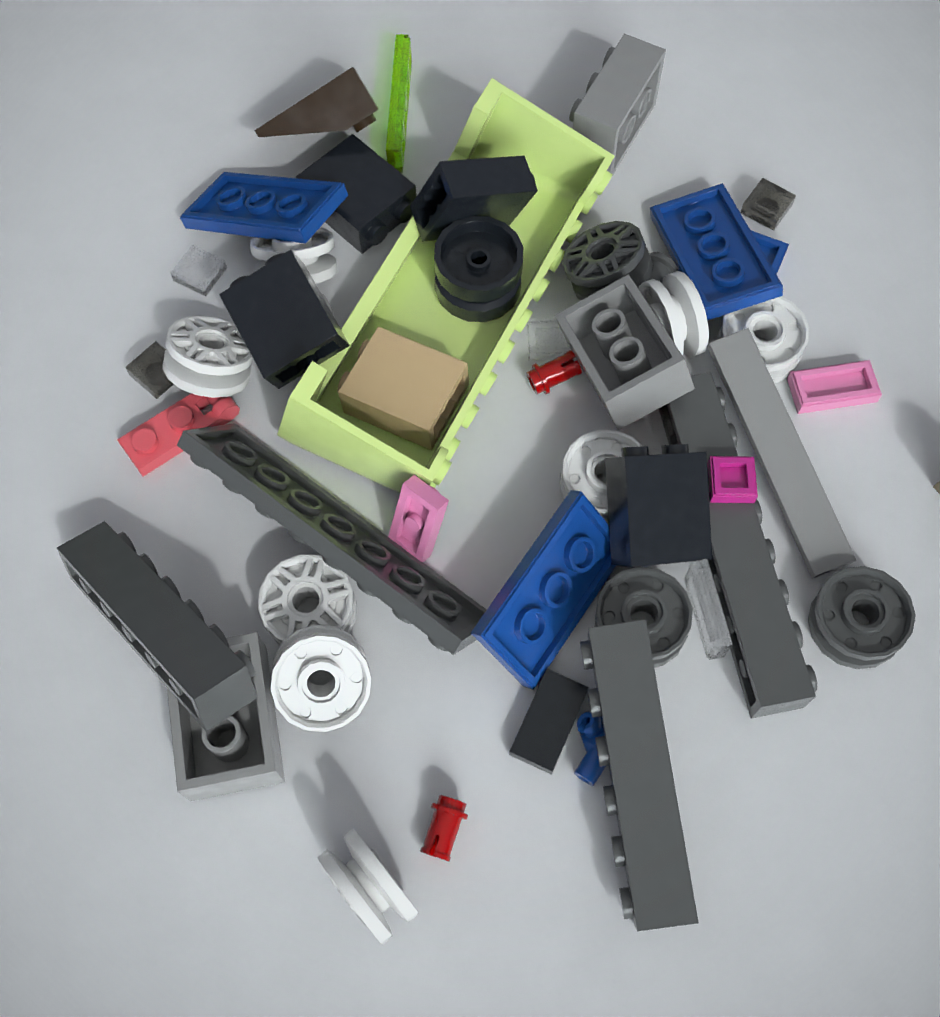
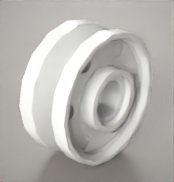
[250,228,338,284]
[638,271,709,358]
[717,297,809,383]
[162,316,254,398]
[560,430,642,524]
[258,555,357,645]
[271,625,371,732]
[317,828,419,945]

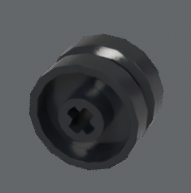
[434,216,524,322]

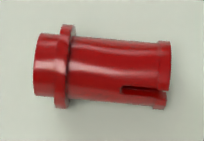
[526,350,582,394]
[420,795,468,862]

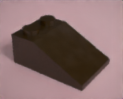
[254,67,379,137]

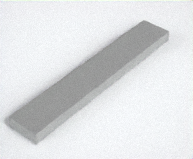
[707,328,856,578]

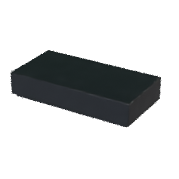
[509,669,589,775]

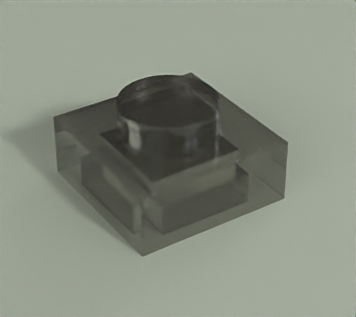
[740,178,796,231]
[125,341,174,399]

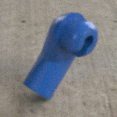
[574,711,606,786]

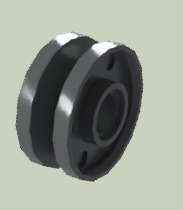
[562,221,654,300]
[808,566,916,669]
[594,567,693,668]

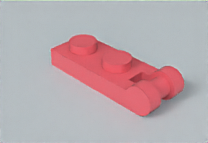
[117,393,240,477]

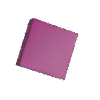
[707,456,758,503]

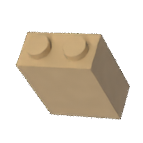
[337,326,469,450]

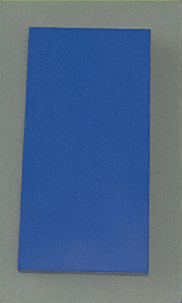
[180,172,348,244]
[650,183,783,320]
[471,490,616,690]

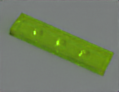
[386,34,412,174]

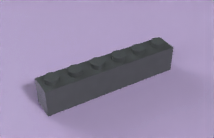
[57,521,257,732]
[580,619,699,932]

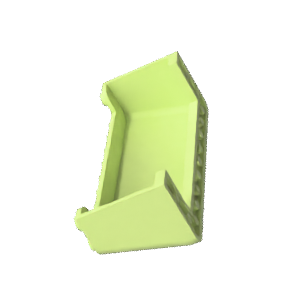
[277,78,615,493]

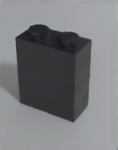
[296,134,417,254]
[410,155,538,242]
[219,250,350,389]
[605,444,712,567]

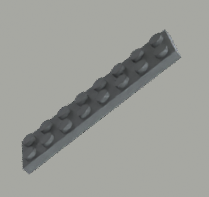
[177,423,487,655]

